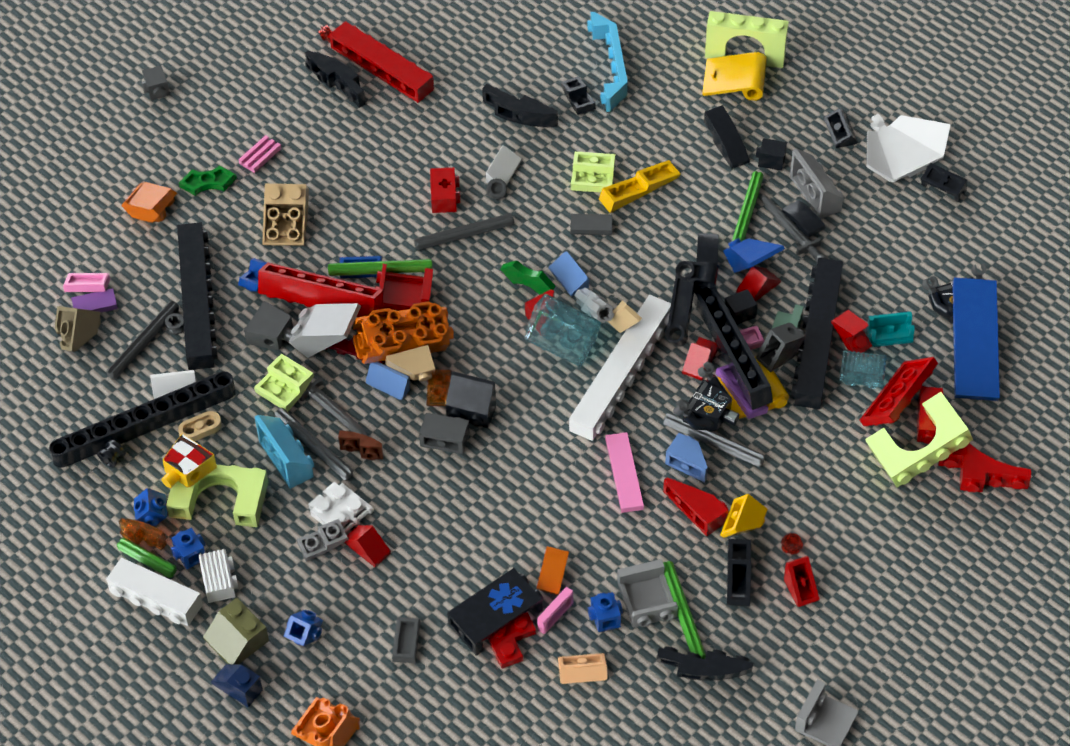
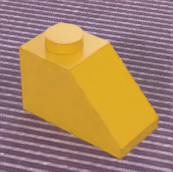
[720,494,768,538]

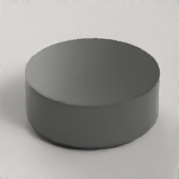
[486,178,507,200]

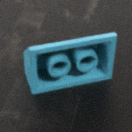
[255,415,315,489]

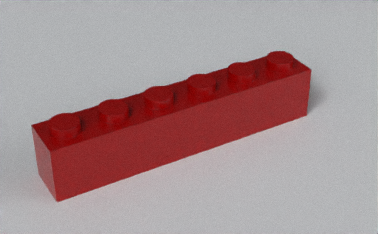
[329,21,434,103]
[258,262,383,317]

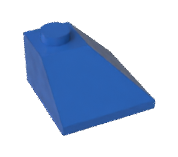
[723,238,785,273]

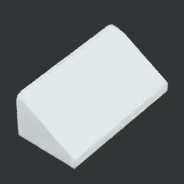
[486,145,522,185]
[150,370,196,399]

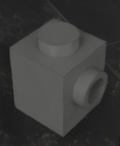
[141,65,170,100]

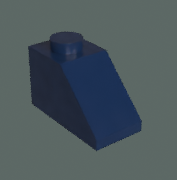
[211,664,263,707]

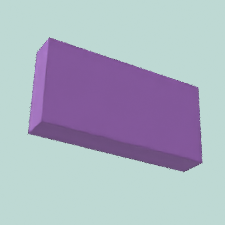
[71,288,118,313]

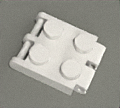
[308,482,374,533]

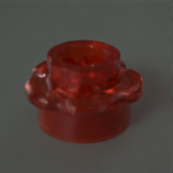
[318,24,332,43]
[781,533,803,555]

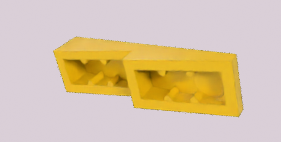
[599,160,681,213]

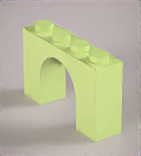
[705,11,789,68]
[865,392,973,488]
[166,464,268,527]

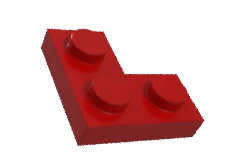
[488,612,536,669]

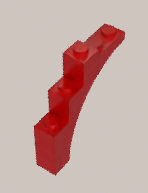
[916,386,1031,493]

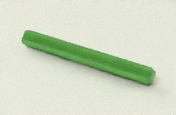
[732,171,763,241]
[328,259,433,276]
[663,561,706,659]

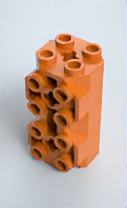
[353,301,454,364]

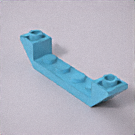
[587,12,628,112]

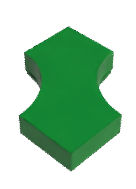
[179,166,237,196]
[500,260,556,295]

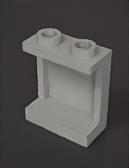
[617,559,678,628]

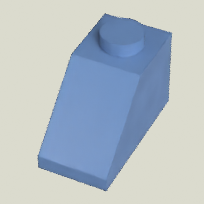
[665,433,708,483]

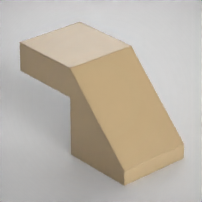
[607,300,642,333]

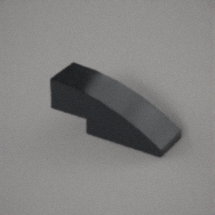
[704,105,750,169]
[727,539,751,606]

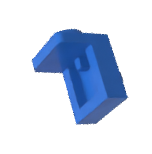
[238,258,267,292]

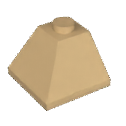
[385,345,436,381]

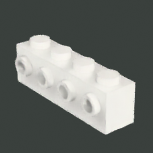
[106,558,203,626]

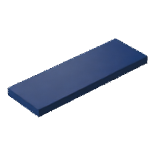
[953,277,1000,401]

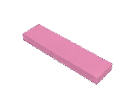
[605,432,644,513]

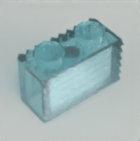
[839,350,887,389]

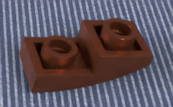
[338,430,383,460]

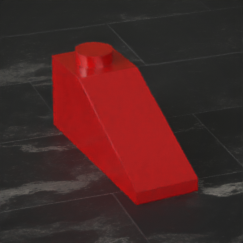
[663,477,729,536]

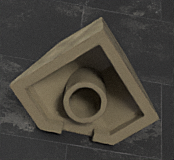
[55,306,101,352]

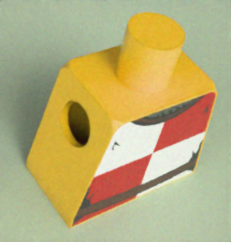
[161,434,217,488]

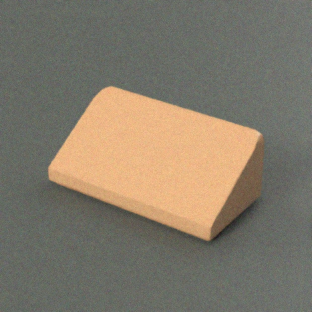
[558,653,607,684]

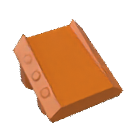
[121,182,177,223]
[291,697,360,746]

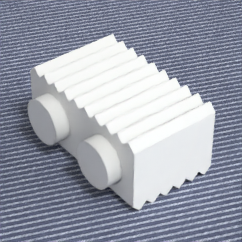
[198,549,239,603]

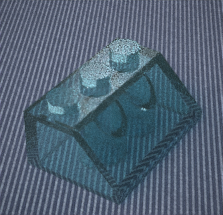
[524,294,602,367]

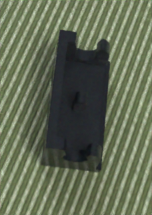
[921,163,967,202]

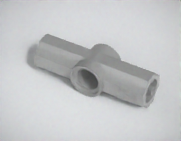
[574,287,614,323]

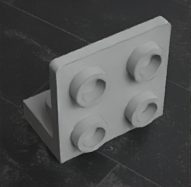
[795,679,858,746]

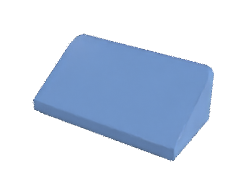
[549,251,589,297]
[366,362,410,400]

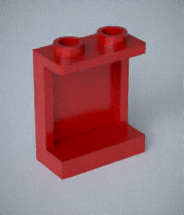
[375,264,433,311]

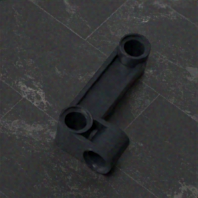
[665,261,719,347]

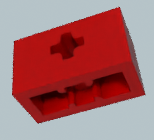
[430,167,460,213]

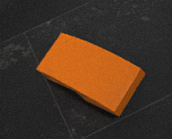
[536,546,569,595]

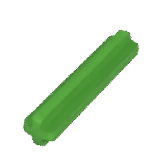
[117,538,177,578]

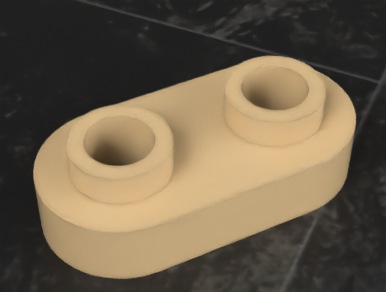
[178,411,222,441]

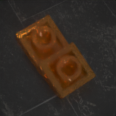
[426,370,451,406]
[118,518,167,550]

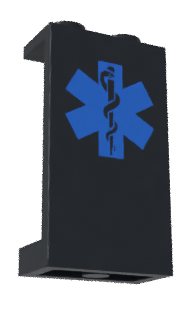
[447,568,543,656]

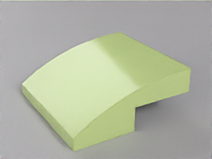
[571,151,615,192]
[254,354,314,412]

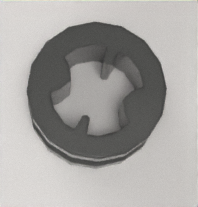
[165,313,184,335]

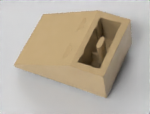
[262,183,309,246]

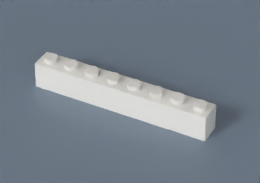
[569,295,671,441]

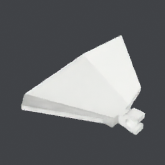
[866,114,951,182]

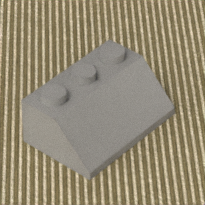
[790,148,844,219]

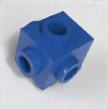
[134,488,168,528]
[170,527,206,570]
[587,592,623,633]
[284,610,323,646]

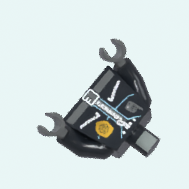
[922,264,987,324]
[673,362,740,431]

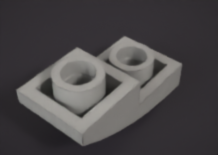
[297,519,348,562]

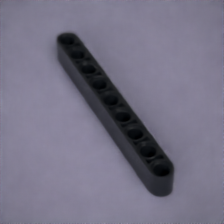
[49,371,235,468]

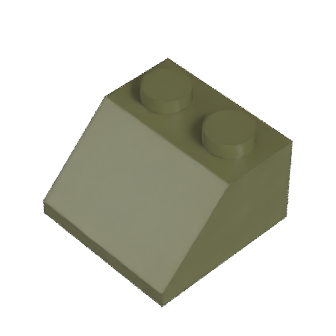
[203,598,269,664]

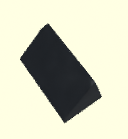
[823,107,858,148]

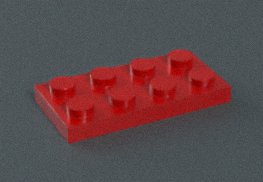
[859,357,938,426]

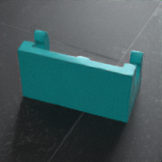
[867,311,915,347]

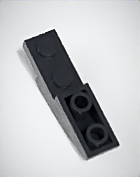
[305,50,365,107]
[482,84,558,127]
[656,646,754,681]

